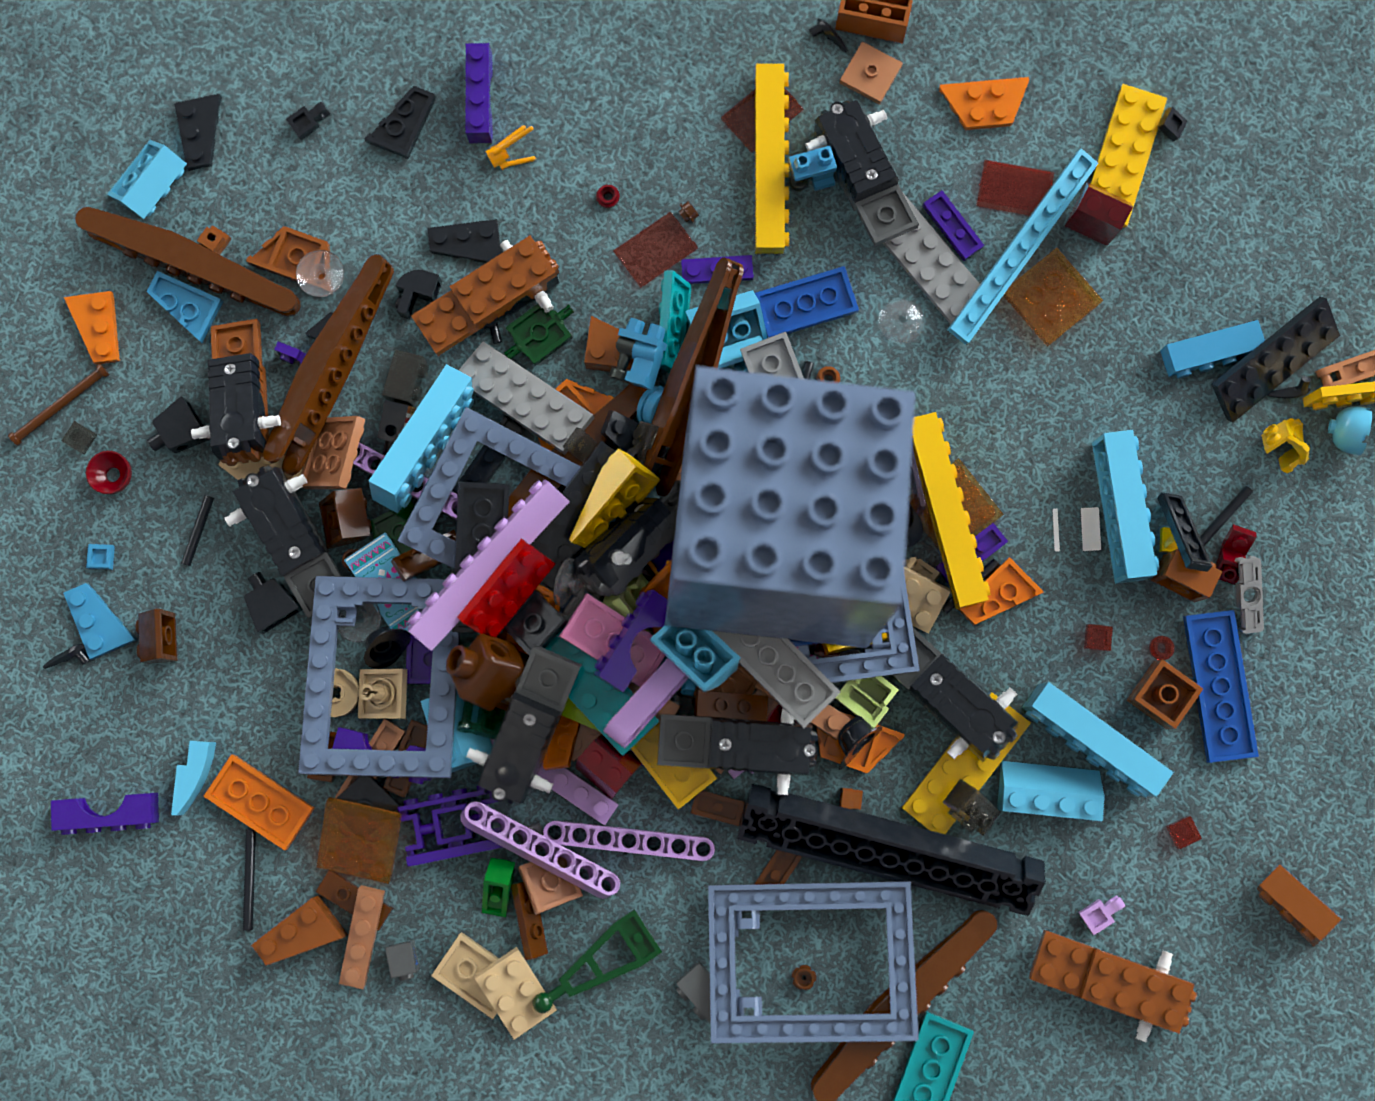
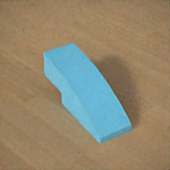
[171,741,216,816]

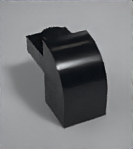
[395,270,442,320]

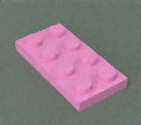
[559,594,665,688]

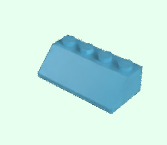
[997,761,1104,821]

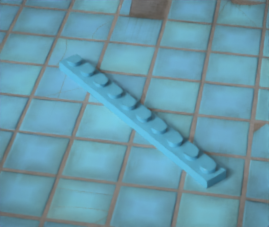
[947,149,1098,345]

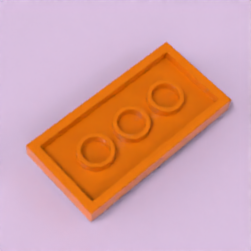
[203,754,315,850]

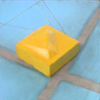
[1159,527,1178,553]

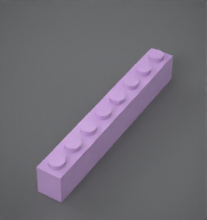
[407,479,570,651]

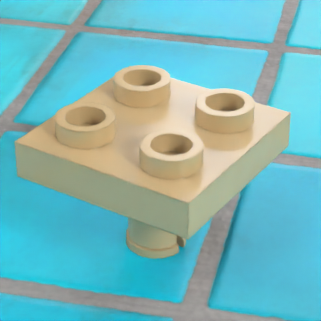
[358,669,407,719]

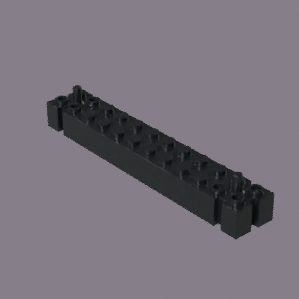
[737,783,1046,916]

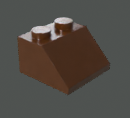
[319,488,371,549]
[136,609,177,664]

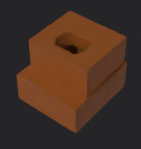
[197,225,232,255]
[839,787,863,809]

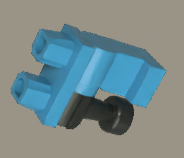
[788,145,837,191]
[609,318,667,391]

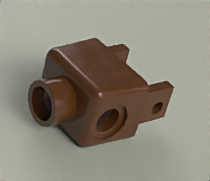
[446,634,529,711]

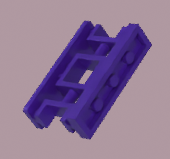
[397,786,502,867]

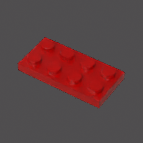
[457,538,555,637]

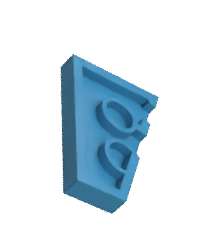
[147,271,223,343]
[63,583,137,660]

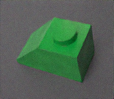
[482,858,515,917]

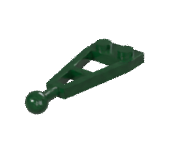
[532,909,662,1013]

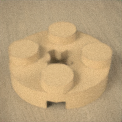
[331,669,359,718]

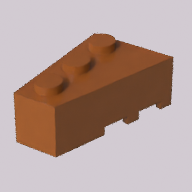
[835,0,913,43]
[584,316,634,372]
[1257,865,1342,947]
[251,895,348,965]

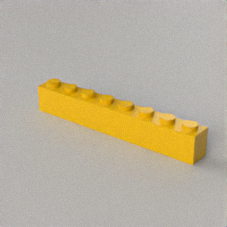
[755,64,789,254]
[912,412,990,609]

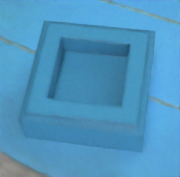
[86,544,115,570]

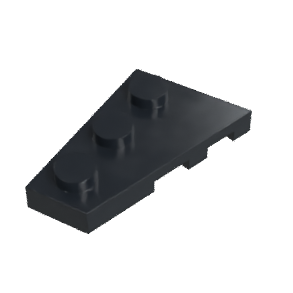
[174,93,222,171]
[427,219,502,263]
[600,410,668,476]

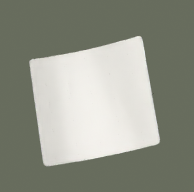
[1053,507,1101,551]

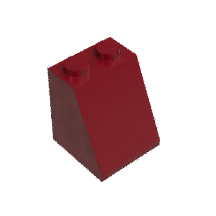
[1064,182,1133,246]
[575,734,642,800]

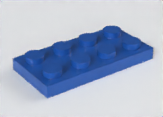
[755,266,859,338]

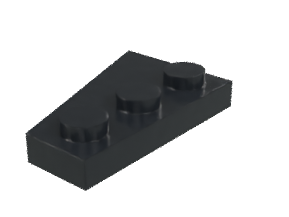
[364,86,436,159]

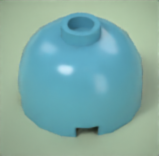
[1328,406,1372,455]

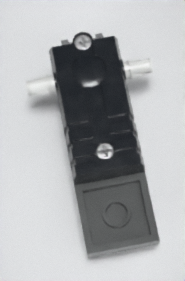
[805,100,919,247]
[224,465,342,618]
[573,481,680,596]
[892,628,1018,762]
[466,645,582,804]
[657,708,818,795]

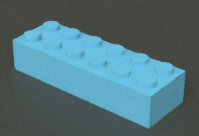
[369,364,474,513]
[1092,430,1159,584]
[1022,682,1174,798]

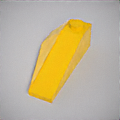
[569,449,660,548]

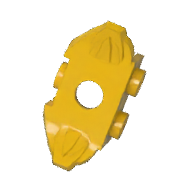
[1261,418,1310,473]

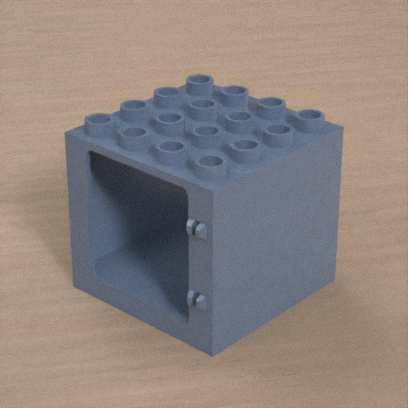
[665,366,915,648]

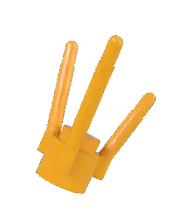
[486,125,536,170]

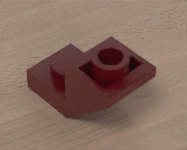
[1216,524,1257,585]

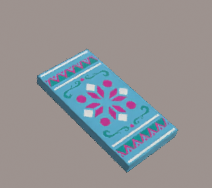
[344,533,419,633]

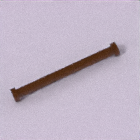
[8,364,110,446]

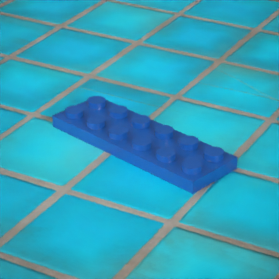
[1183,610,1259,763]

